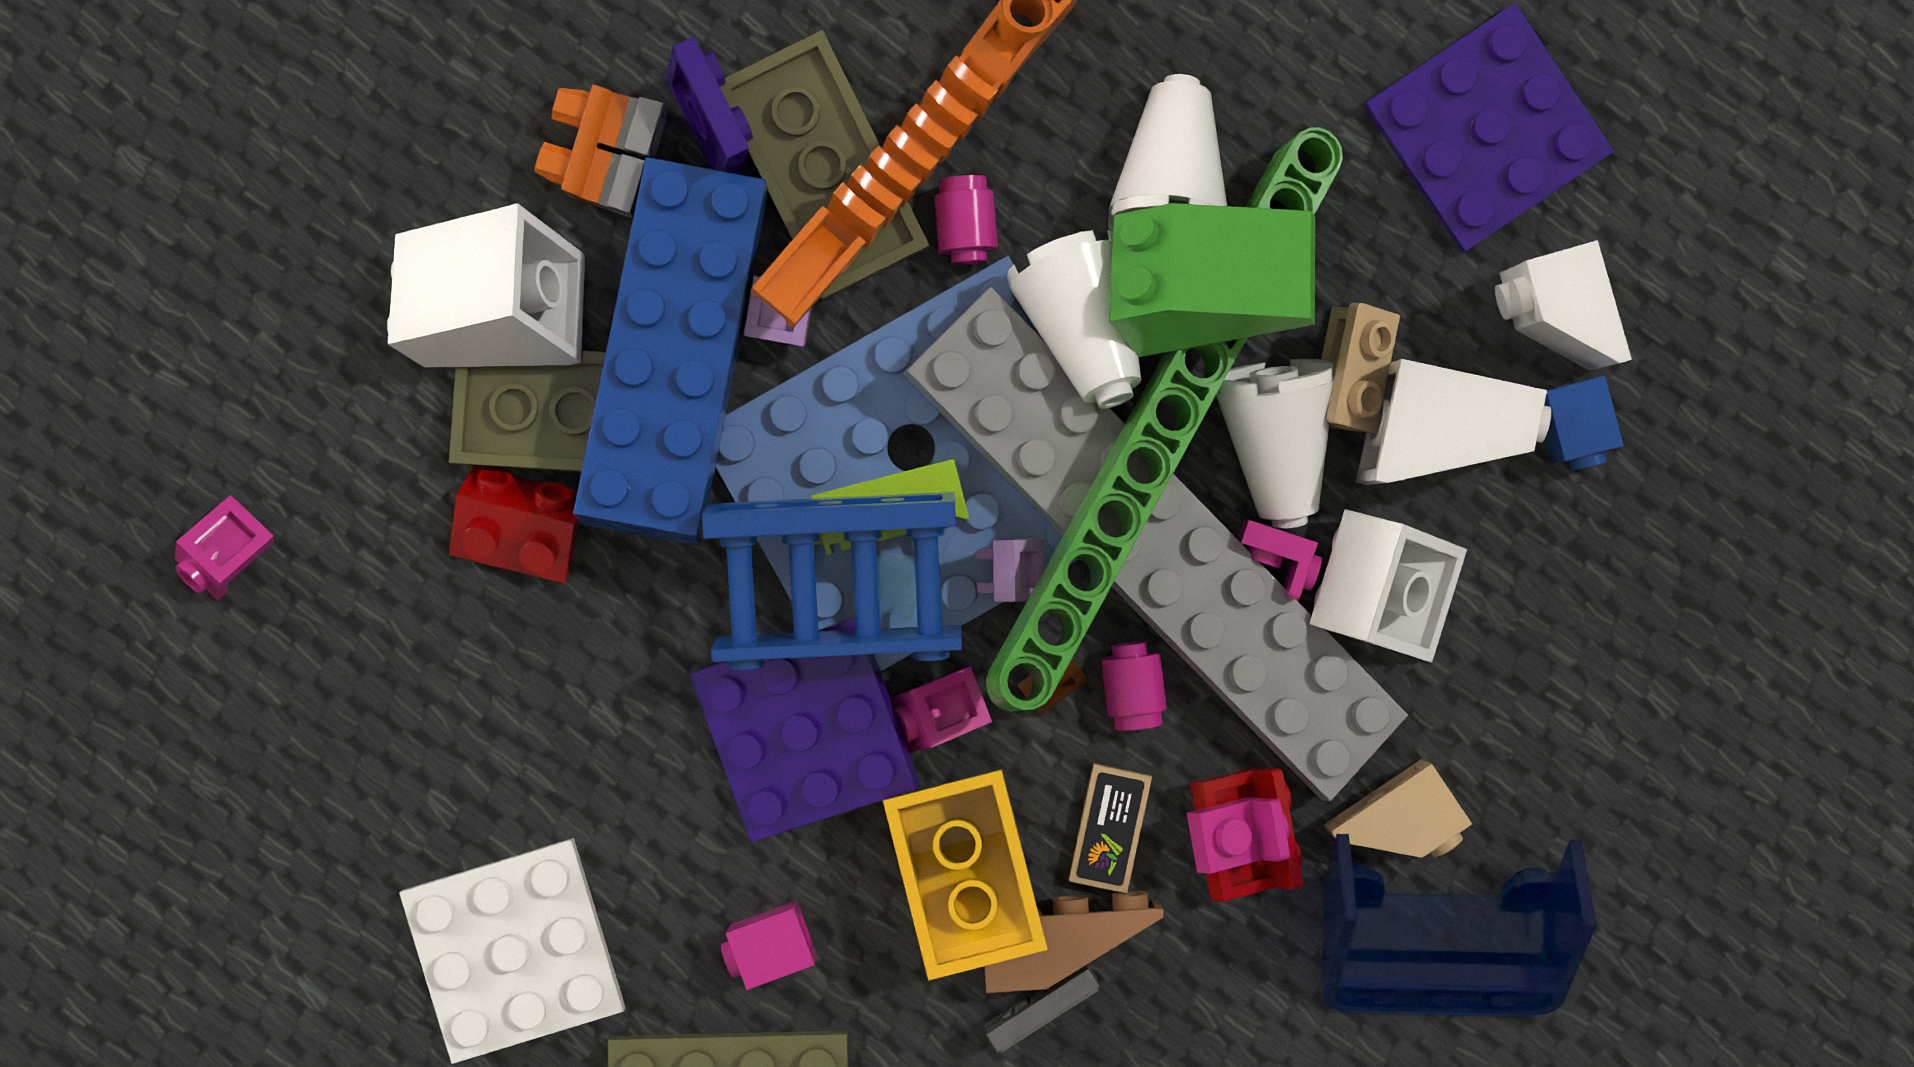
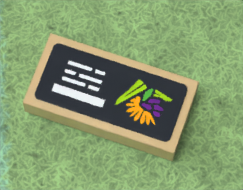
[1068,763,1152,894]

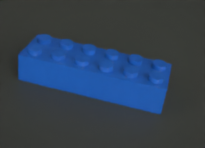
[573,157,768,546]

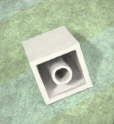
[387,203,585,367]
[1356,359,1551,485]

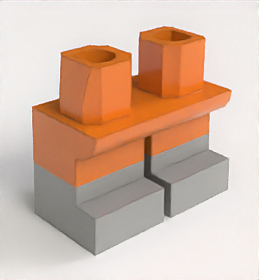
[534,84,669,219]

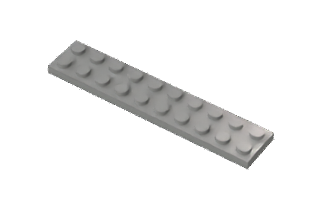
[903,287,1408,801]

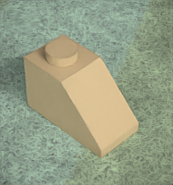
[1323,759,1472,858]

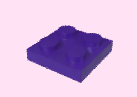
[665,36,753,175]

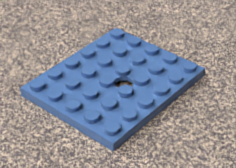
[716,256,1078,671]

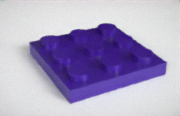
[1363,3,1614,253]
[690,616,920,842]

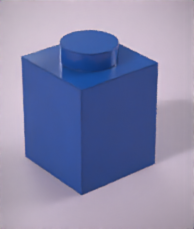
[1544,376,1624,471]

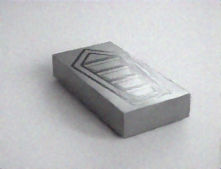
[985,964,1100,1052]

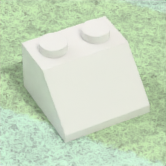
[1495,240,1632,370]
[1309,509,1467,663]

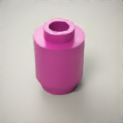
[934,175,998,265]
[1101,641,1167,731]

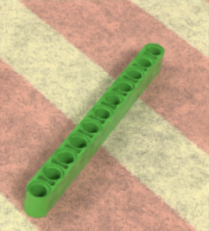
[986,127,1343,712]

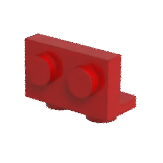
[449,467,579,584]
[1190,768,1303,902]

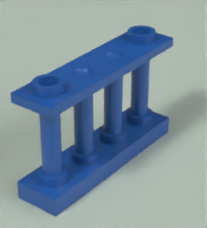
[702,492,962,670]

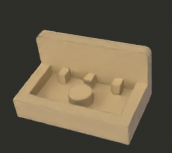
[1321,302,1400,434]

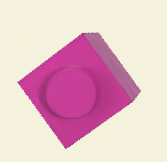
[721,900,817,990]

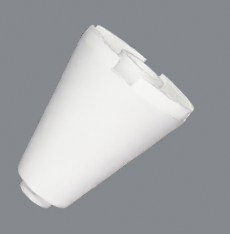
[1108,74,1227,231]
[1007,230,1141,409]
[1216,359,1334,528]

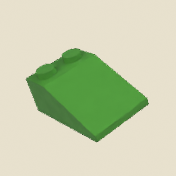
[1109,203,1315,357]

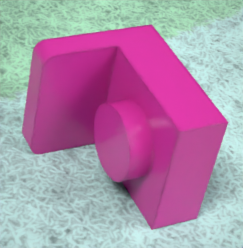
[175,495,274,600]
[1236,519,1322,600]
[890,666,992,752]
[1187,797,1290,874]

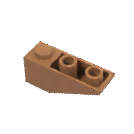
[984,891,1164,993]

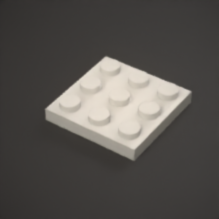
[399,838,626,1064]

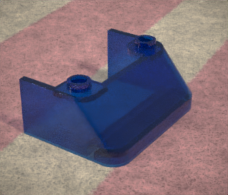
[1322,834,1597,1016]

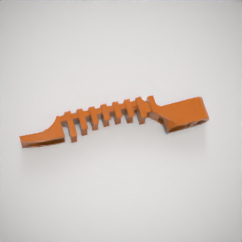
[750,0,1077,328]

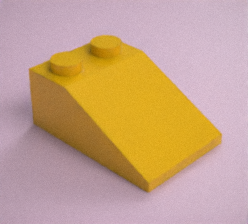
[883,769,1048,981]

